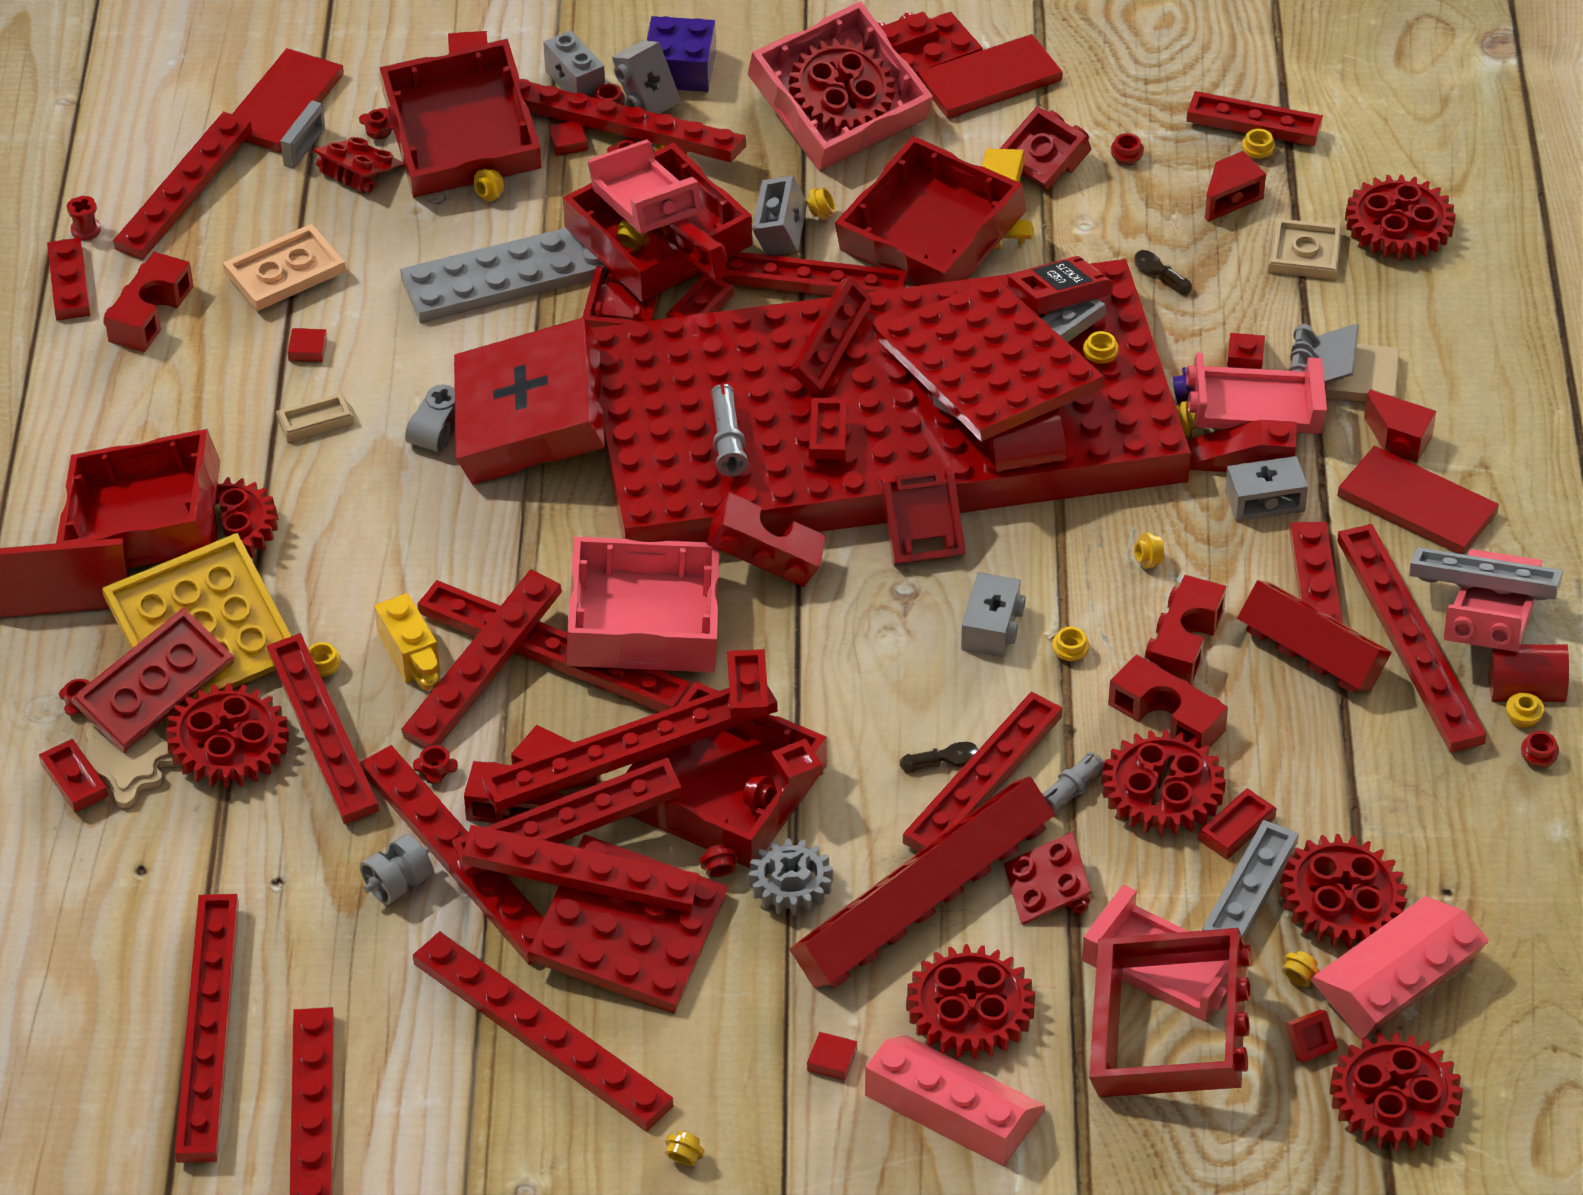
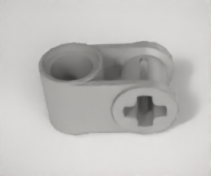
[405,384,455,453]

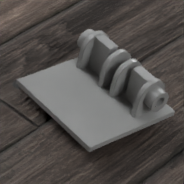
[1289,323,1359,384]

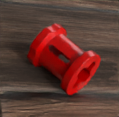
[66,196,101,241]

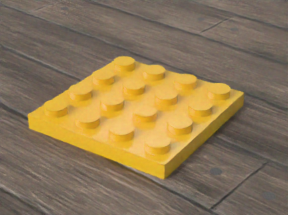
[103,533,291,714]

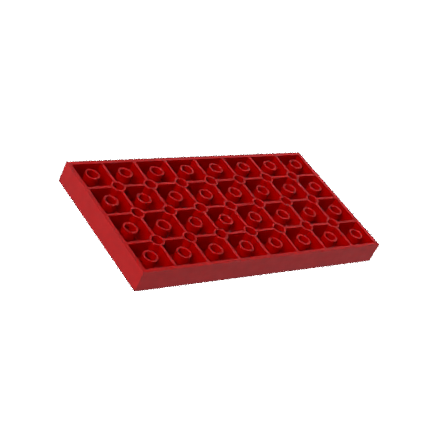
[591,259,1191,543]

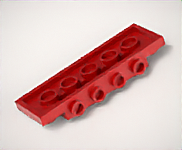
[878,11,983,76]

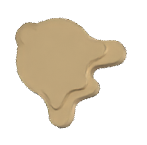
[85,725,182,809]

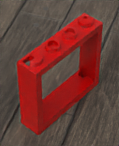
[1089,928,1253,1097]

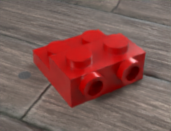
[999,105,1092,191]

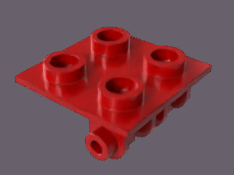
[313,137,404,193]
[1004,831,1092,925]

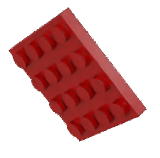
[527,834,729,1014]

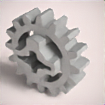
[749,838,833,916]

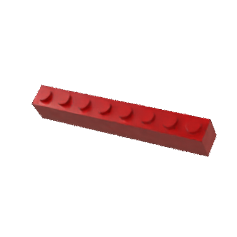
[789,776,1055,989]

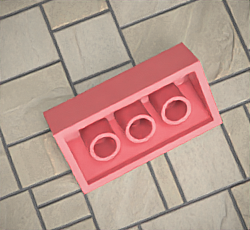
[1311,896,1489,1041]
[865,1035,1045,1167]

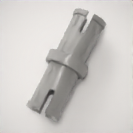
[1043,752,1104,815]

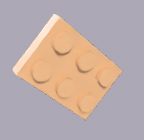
[223,224,346,311]

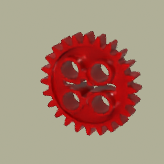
[788,38,895,135]
[1345,175,1456,260]
[210,477,279,558]
[166,683,289,788]
[1101,729,1226,836]
[1280,834,1408,949]
[906,944,1035,1059]
[1329,1032,1463,1151]

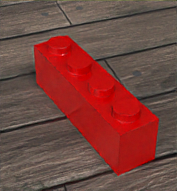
[1237,580,1392,693]

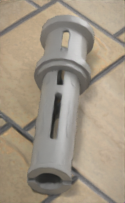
[711,384,749,477]

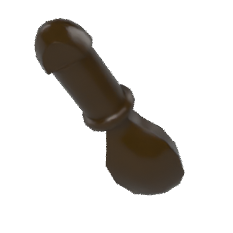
[1134,250,1192,294]
[900,742,978,771]

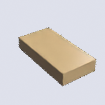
[276,392,354,443]

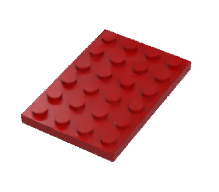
[875,277,1105,442]

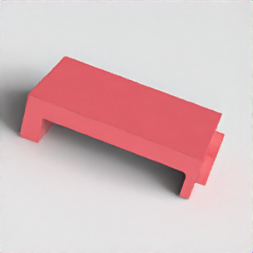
[588,140,703,234]
[1186,353,1327,434]
[1444,549,1543,652]
[1082,884,1248,1022]

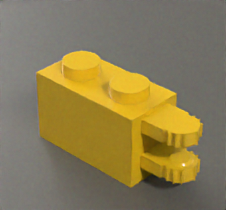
[374,593,440,691]

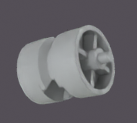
[360,834,434,905]

